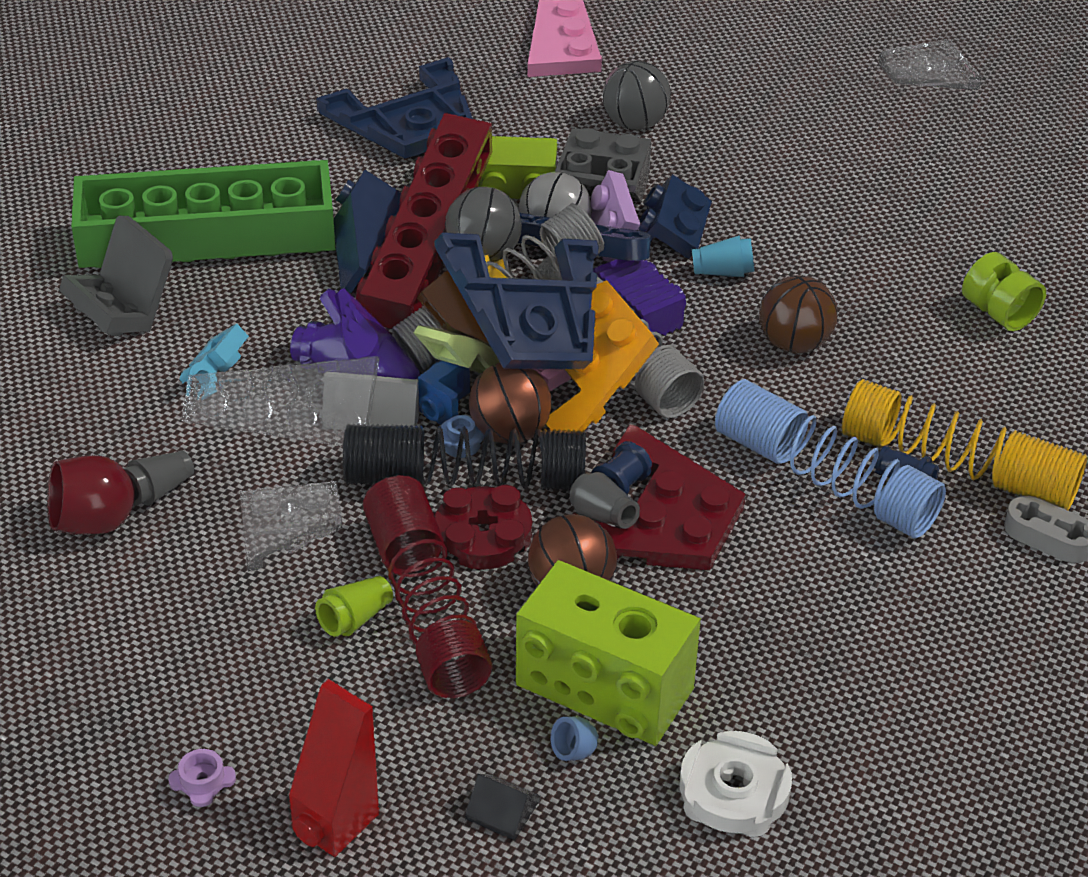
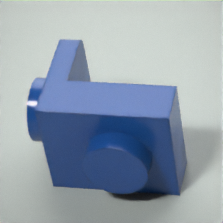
[418,360,470,425]

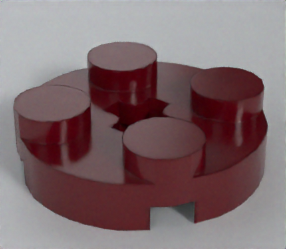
[435,485,532,570]

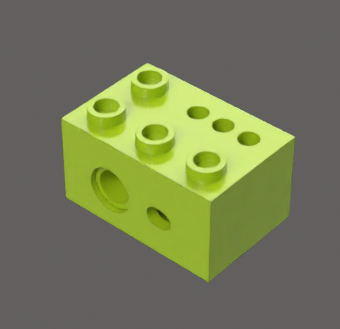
[516,560,701,746]

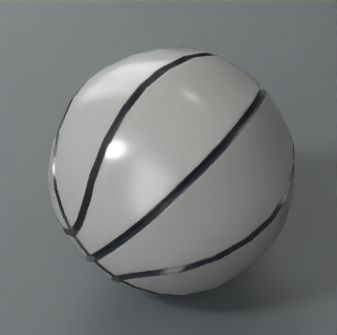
[519,172,592,218]

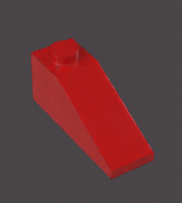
[289,679,379,857]

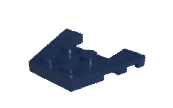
[316,57,473,159]
[434,233,598,369]

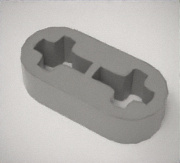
[1004,496,1088,563]

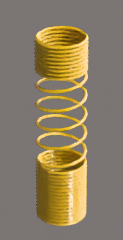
[841,379,1088,511]

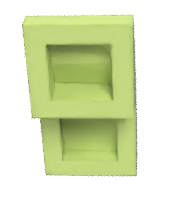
[413,325,500,373]

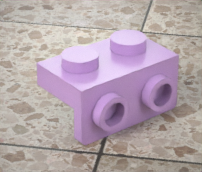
[591,170,640,262]

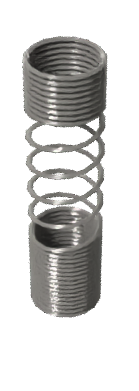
[392,203,604,374]
[532,257,705,418]

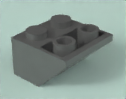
[555,128,652,202]

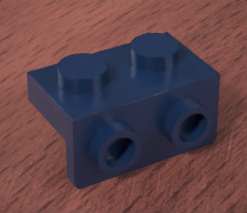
[638,174,712,259]

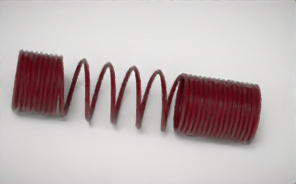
[363,475,492,698]

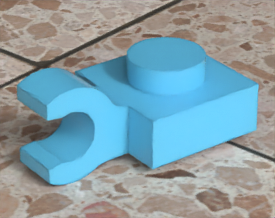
[180,323,249,401]

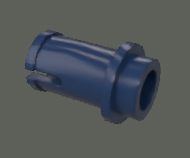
[874,445,939,480]

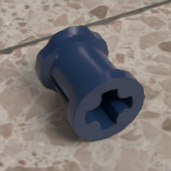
[591,441,652,495]

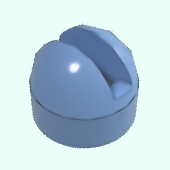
[551,717,599,761]

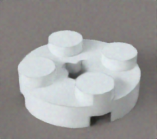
[680,731,792,837]

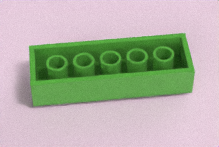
[71,160,335,268]

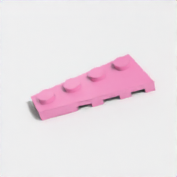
[527,0,602,77]

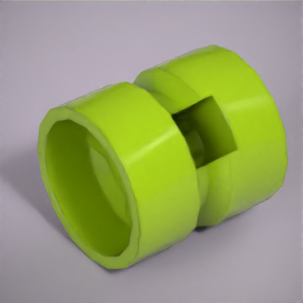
[962,252,1046,331]

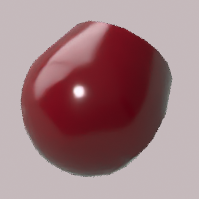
[47,455,134,535]

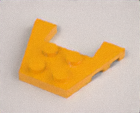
[546,280,659,431]

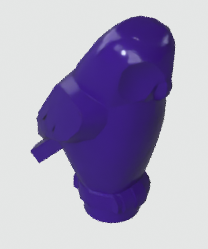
[290,288,421,380]

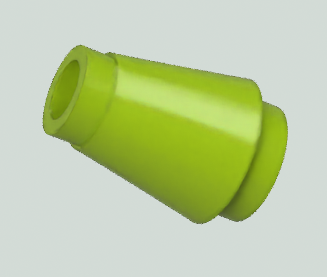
[315,575,393,637]

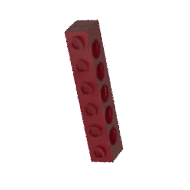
[356,113,492,329]

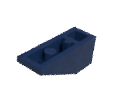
[333,169,401,294]

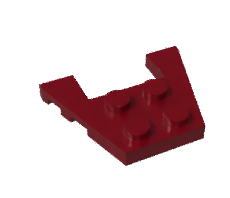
[573,424,746,571]

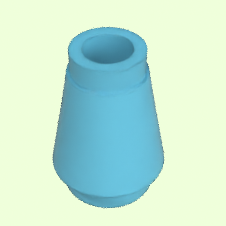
[692,235,755,277]

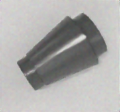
[124,450,194,505]
[570,472,640,529]

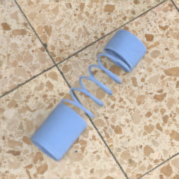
[715,379,946,539]

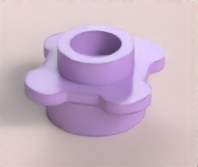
[168,749,236,807]

